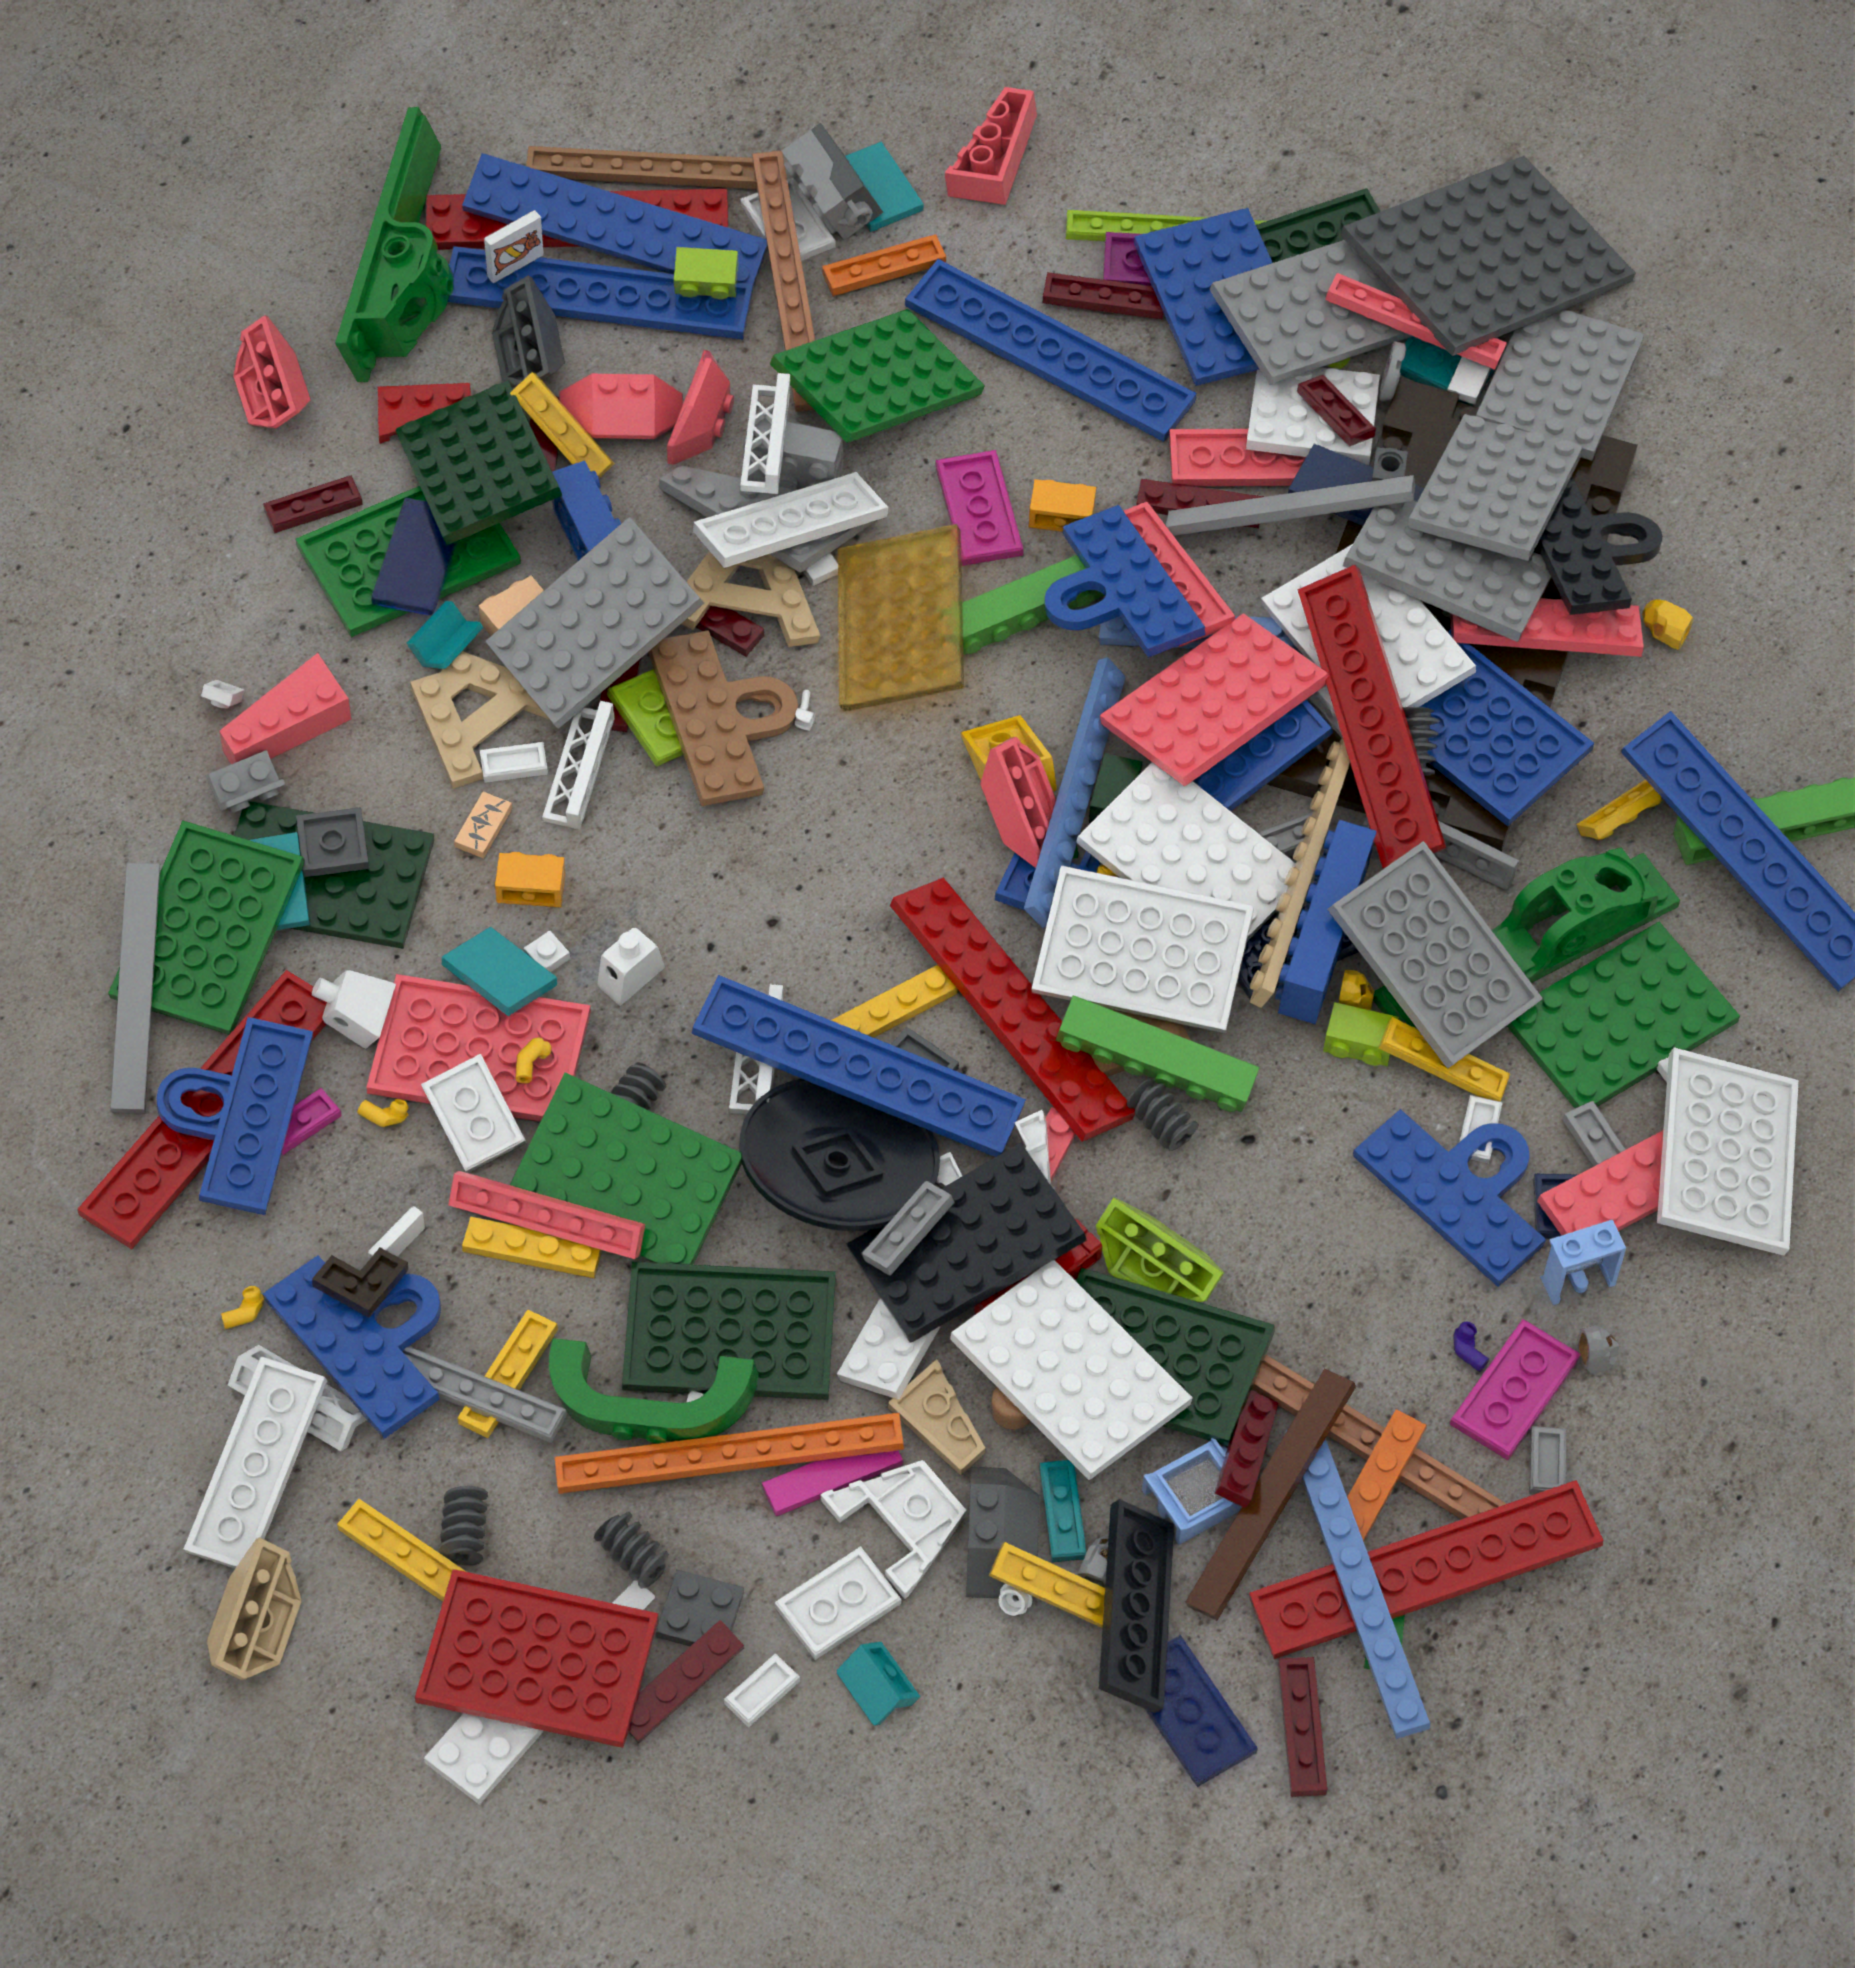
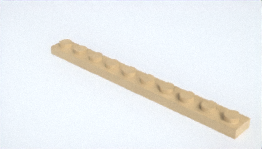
[1250,738,1350,1008]

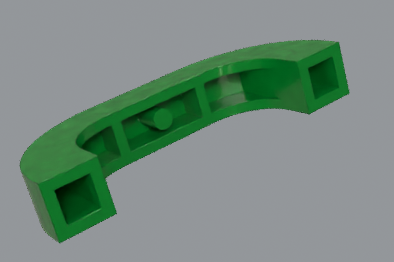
[549,1338,759,1444]

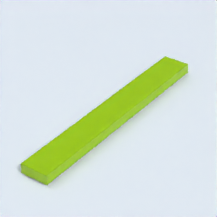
[1066,210,1266,241]

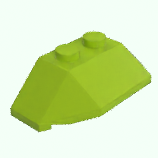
[1095,1197,1224,1303]

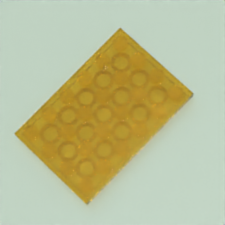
[838,524,964,712]

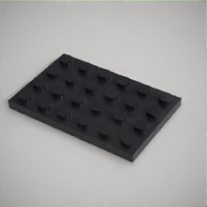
[846,1143,1087,1343]

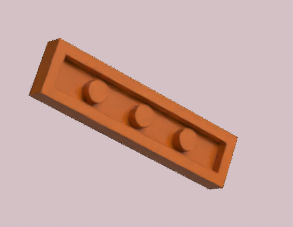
[822,234,946,296]
[1347,1409,1427,1542]

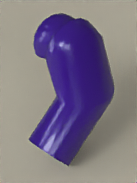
[1453,1321,1489,1372]

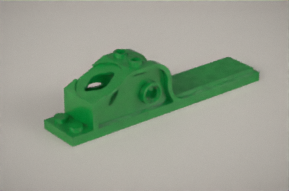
[335,107,454,382]
[1373,847,1680,1028]

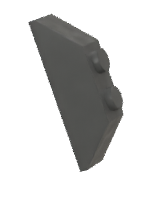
[492,275,565,386]
[966,1467,1040,1599]

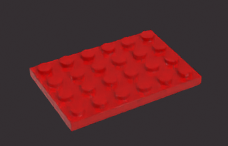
[415,1569,659,1748]

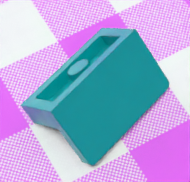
[406,601,483,669]
[837,1642,921,1725]

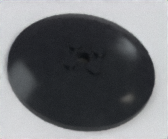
[739,1078,940,1231]

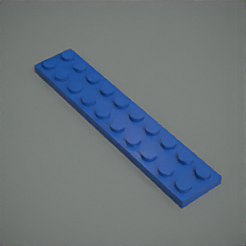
[462,153,767,288]
[448,246,753,340]
[905,259,1197,442]
[1621,711,1855,992]
[692,975,1026,1157]

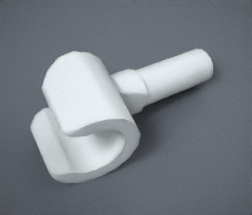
[795,690,815,731]

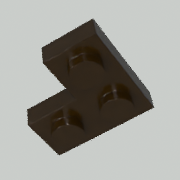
[312,1247,408,1318]

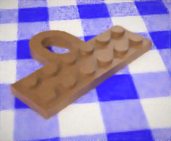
[648,630,798,806]

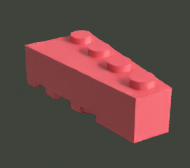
[945,87,1037,205]
[219,653,351,764]

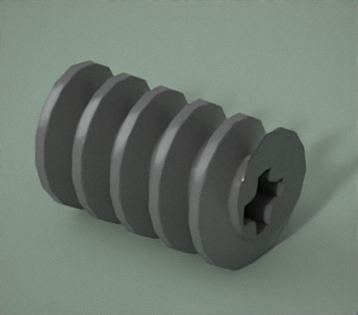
[1403,707,1440,776]
[611,1062,667,1110]
[1127,1079,1199,1151]
[439,1486,488,1565]
[594,1512,669,1589]

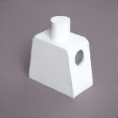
[597,928,665,1006]
[312,970,396,1049]

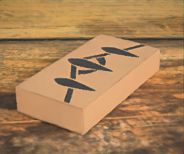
[454,792,512,859]

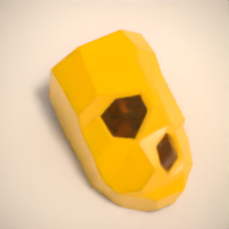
[1642,599,1693,650]
[1338,970,1375,1010]

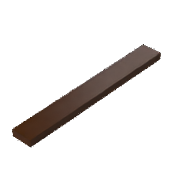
[1185,1368,1356,1621]

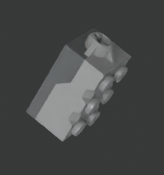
[782,123,883,240]

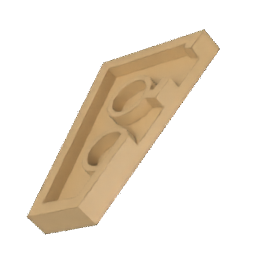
[888,1359,985,1476]

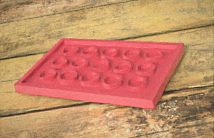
[1100,613,1329,786]
[366,974,591,1122]

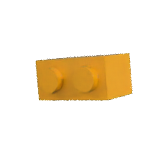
[1029,479,1096,532]
[495,852,566,907]

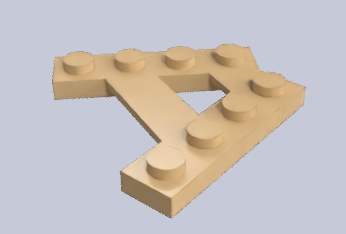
[681,551,820,647]
[410,651,550,789]

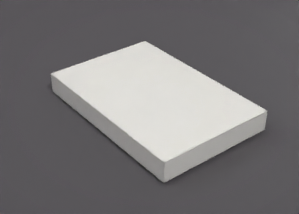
[741,178,836,261]
[421,1054,527,1173]
[775,1546,901,1660]

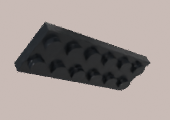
[1099,1499,1174,1713]

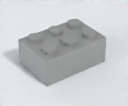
[743,418,843,490]

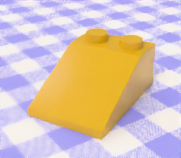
[961,715,1057,791]

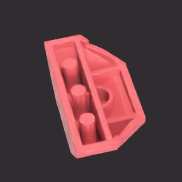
[233,315,311,429]
[667,350,734,465]
[559,373,683,439]
[980,737,1056,868]

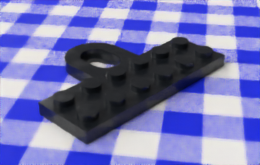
[1537,476,1663,615]

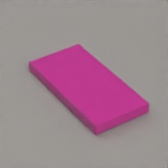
[935,450,1024,566]
[1450,1319,1581,1460]

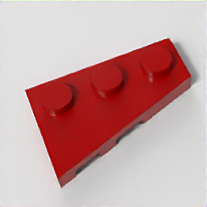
[378,383,471,444]

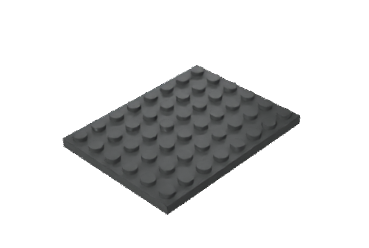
[1340,156,1636,356]

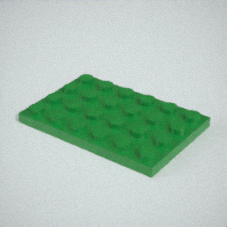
[770,309,985,443]
[296,486,521,637]
[108,820,305,1035]
[1507,921,1740,1109]
[510,1072,742,1274]

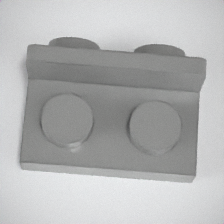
[206,750,285,813]

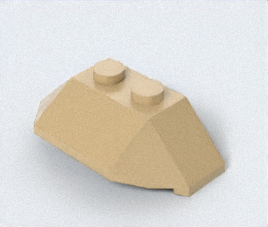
[207,1537,302,1680]

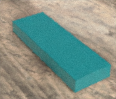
[1039,1460,1087,1563]

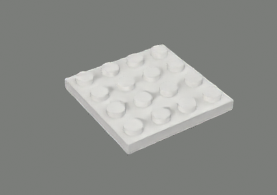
[1246,367,1380,465]

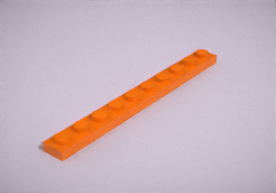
[555,1413,904,1494]

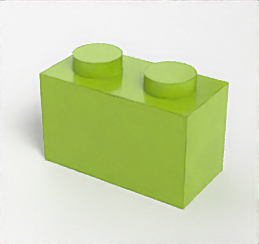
[674,247,739,299]
[1323,1002,1399,1067]

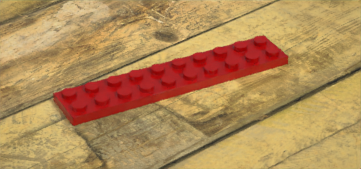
[426,189,728,250]
[1297,565,1446,869]
[890,877,1135,1142]
[77,970,327,1250]
[1249,1480,1604,1660]

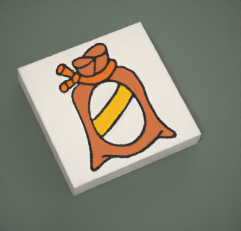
[484,210,544,283]

